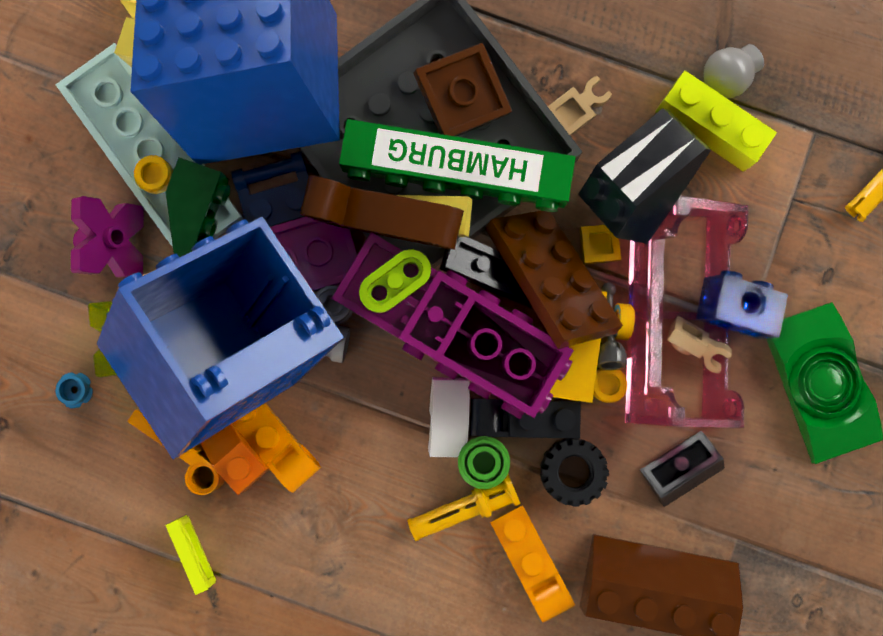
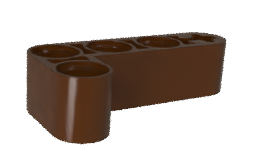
[300,175,464,250]

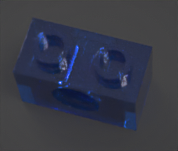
[695,270,788,339]

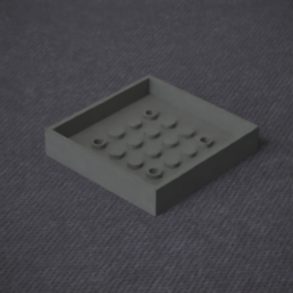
[299,0,583,269]

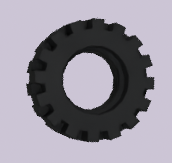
[540,438,609,507]

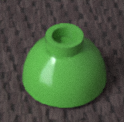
[458,436,510,489]

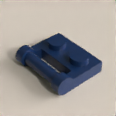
[231,151,309,227]

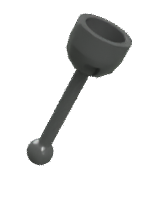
[597,282,627,370]

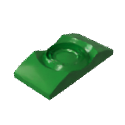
[762,302,883,464]

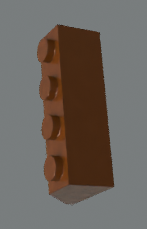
[579,534,743,636]

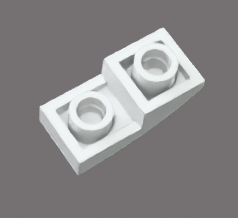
[428,377,470,457]

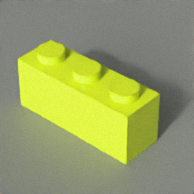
[655,70,777,172]

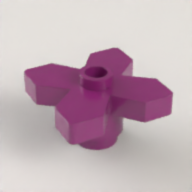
[71,196,144,278]

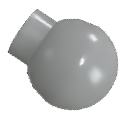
[703,44,764,99]

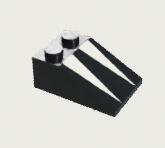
[578,108,711,244]

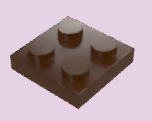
[413,43,512,137]

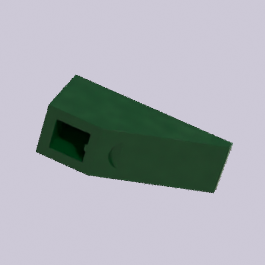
[165,157,230,257]

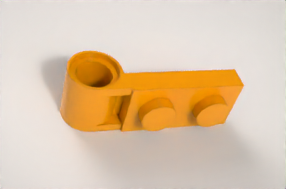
[232,403,321,493]
[127,409,225,495]
[490,505,576,623]

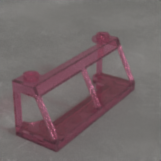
[625,196,748,428]

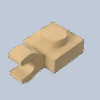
[667,315,732,374]

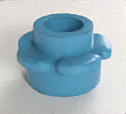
[55,372,93,408]

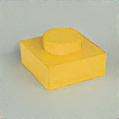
[579,225,621,265]

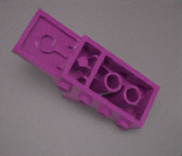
[331,232,574,419]

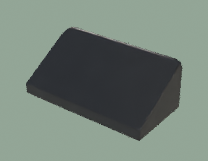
[640,431,725,507]

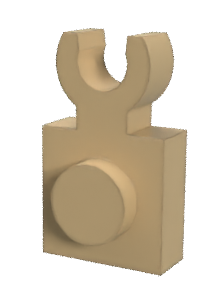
[548,76,612,136]

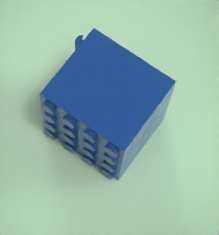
[130,0,340,165]
[96,217,344,460]

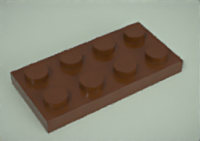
[485,211,623,349]

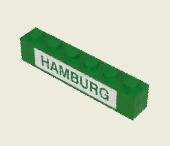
[339,119,576,212]

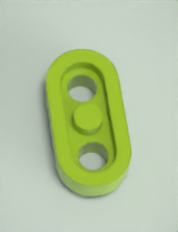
[359,249,431,313]

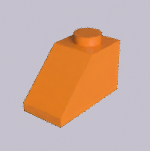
[200,424,270,495]

